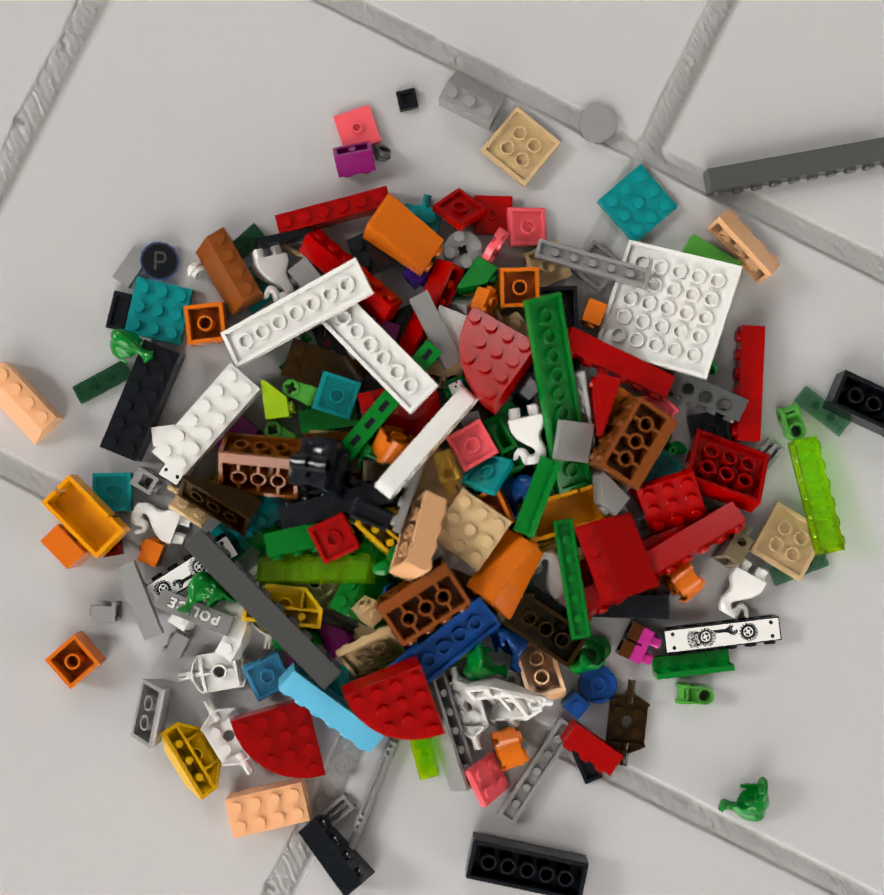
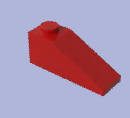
[588,372,621,438]

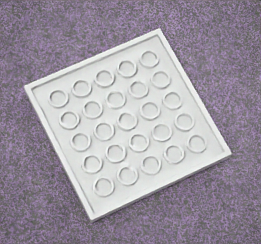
[597,240,743,380]

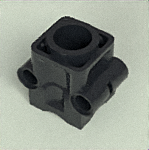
[288,435,352,499]

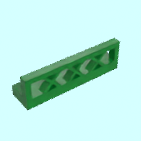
[513,455,562,538]
[651,647,735,680]

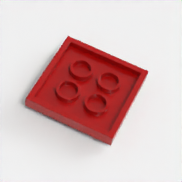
[636,468,707,534]

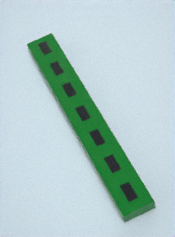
[342,340,442,466]

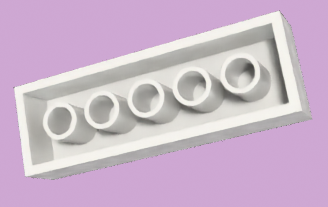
[152,363,262,478]

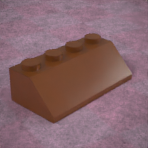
[196,227,264,317]

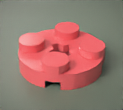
[482,227,510,264]

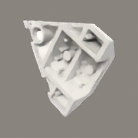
[464,677,554,729]

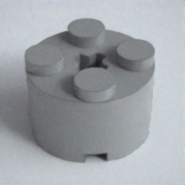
[444,231,482,273]

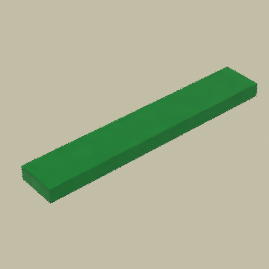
[553,518,591,640]

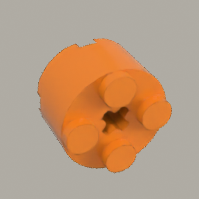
[371,424,415,464]
[661,562,706,604]
[490,726,529,771]

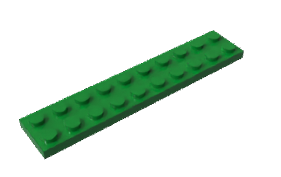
[523,292,592,494]

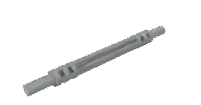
[348,737,399,850]

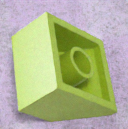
[261,380,297,421]

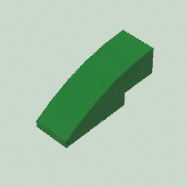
[482,414,526,479]

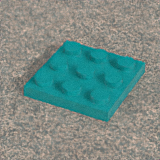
[597,164,678,242]
[125,277,194,346]

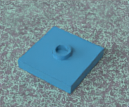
[242,649,287,702]

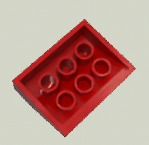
[357,377,441,440]
[682,428,770,513]
[574,512,660,606]

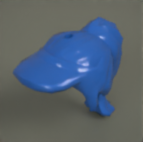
[502,474,533,519]
[488,623,529,673]

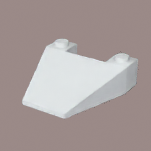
[168,571,261,662]

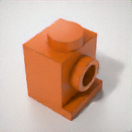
[469,286,499,318]

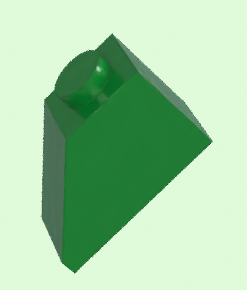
[457,256,498,296]

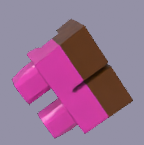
[615,619,662,665]

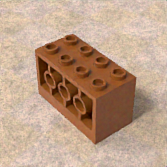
[587,397,678,490]
[218,432,302,500]
[376,556,471,646]

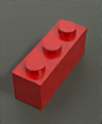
[560,719,624,775]

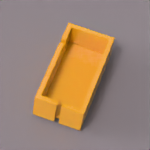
[41,475,131,558]
[518,484,605,542]

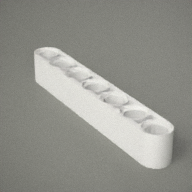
[375,386,478,500]

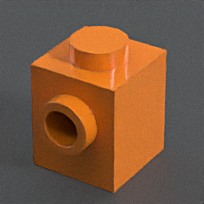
[579,298,608,330]
[137,536,168,567]

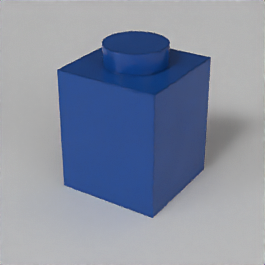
[561,688,590,720]

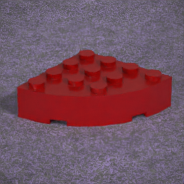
[459,306,533,415]
[341,655,445,740]
[229,699,326,778]

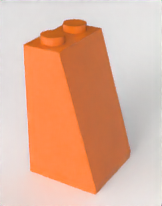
[362,193,444,277]
[466,529,543,620]

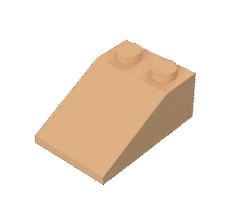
[518,642,566,700]

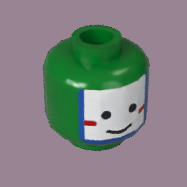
[443,375,472,400]

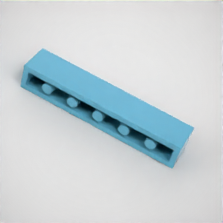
[279,662,384,753]

